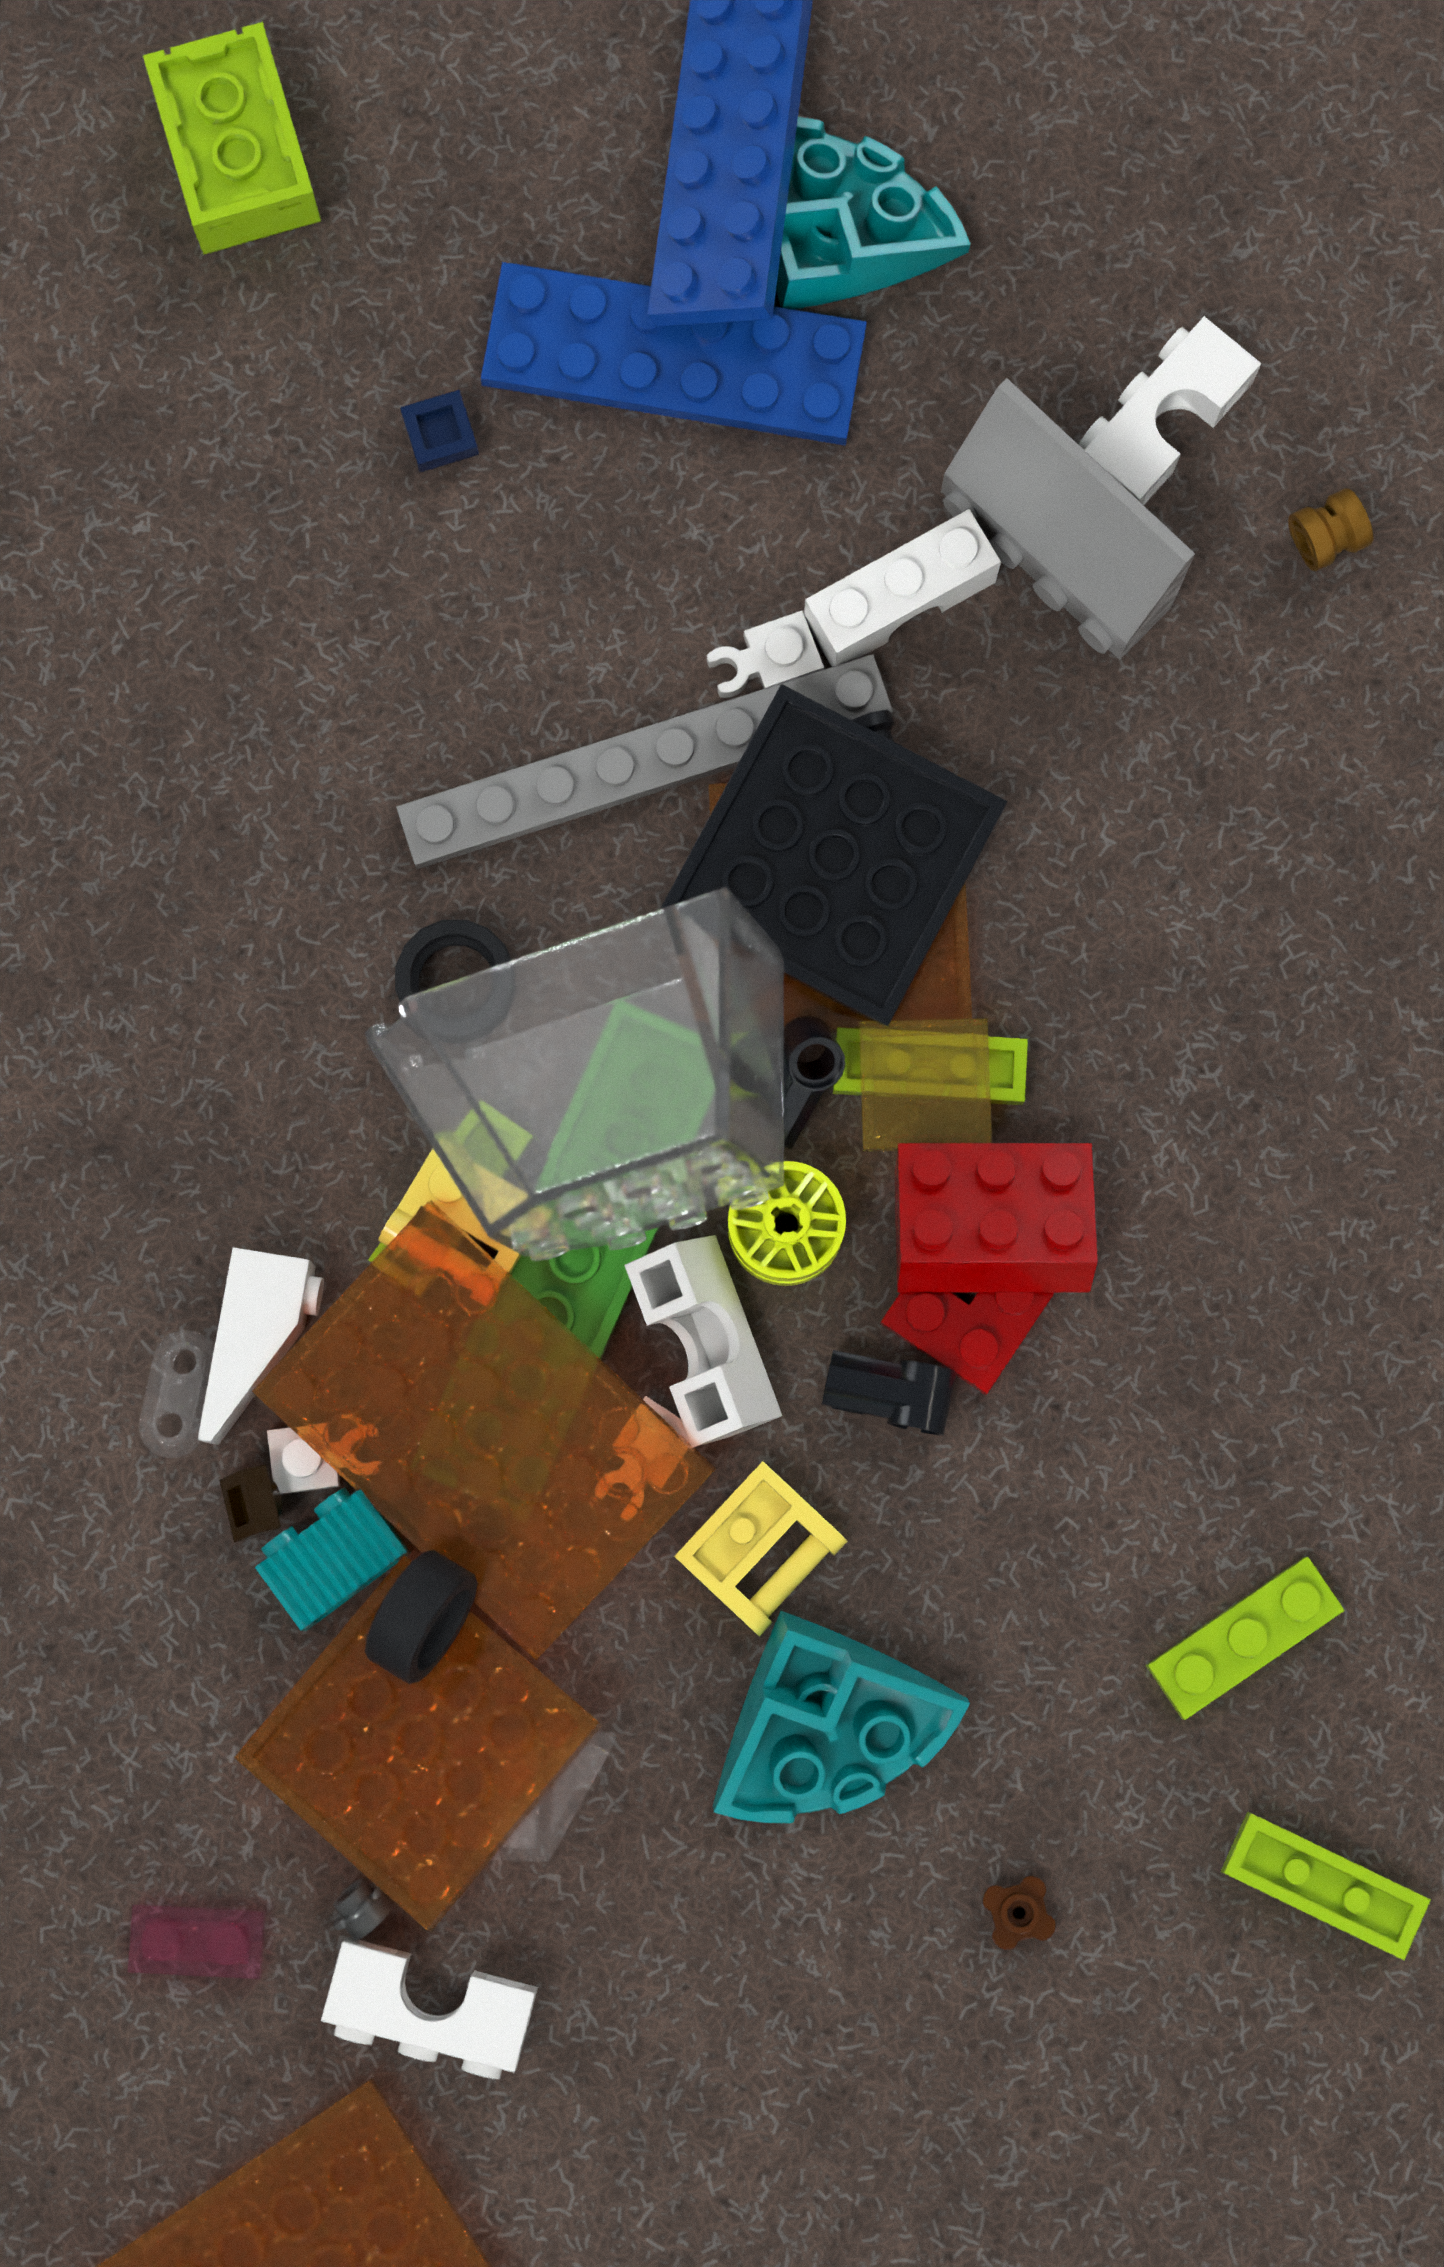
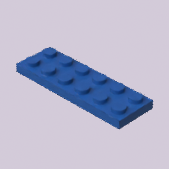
[647,0,813,327]
[481,262,867,445]

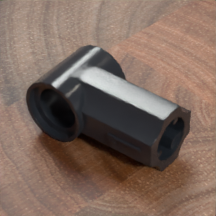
[741,1016,846,1149]
[821,1350,957,1436]

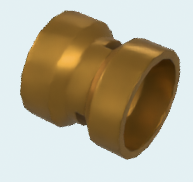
[1288,488,1373,571]

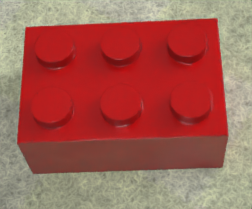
[895,1143,1098,1293]

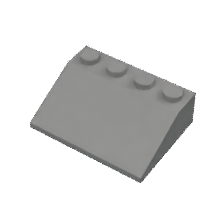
[941,378,1195,660]

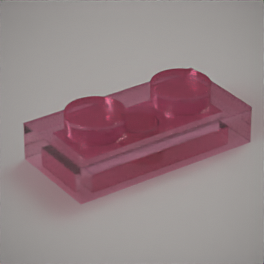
[128,1904,266,1979]

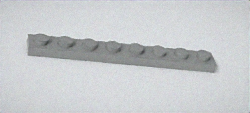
[396,654,893,869]

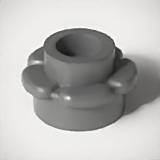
[333,1878,394,1940]

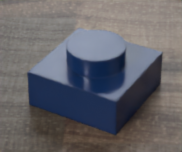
[400,390,479,472]

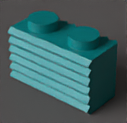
[255,1487,411,1631]

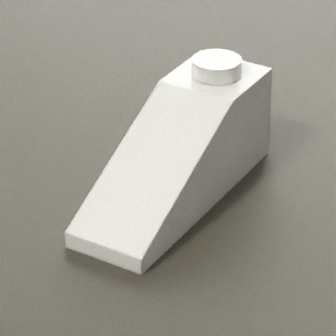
[198,1247,324,1445]

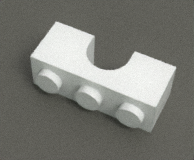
[1078,316,1261,505]
[804,509,1001,667]
[625,1235,782,1448]
[321,1937,538,2079]

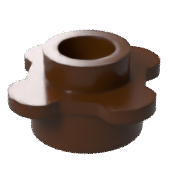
[982,1876,1056,1950]

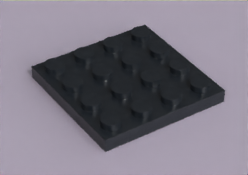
[661,684,1008,1029]

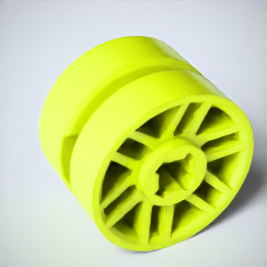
[728,1161,846,1286]

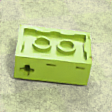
[143,22,321,255]

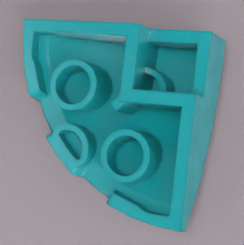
[776,117,971,309]
[712,1610,970,1823]

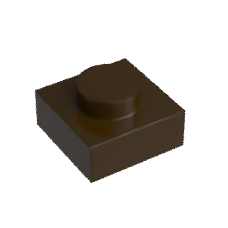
[219,1464,282,1543]

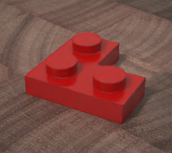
[880,1292,1055,1395]

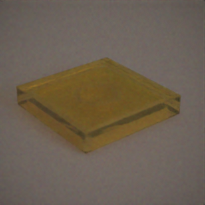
[858,1018,992,1152]

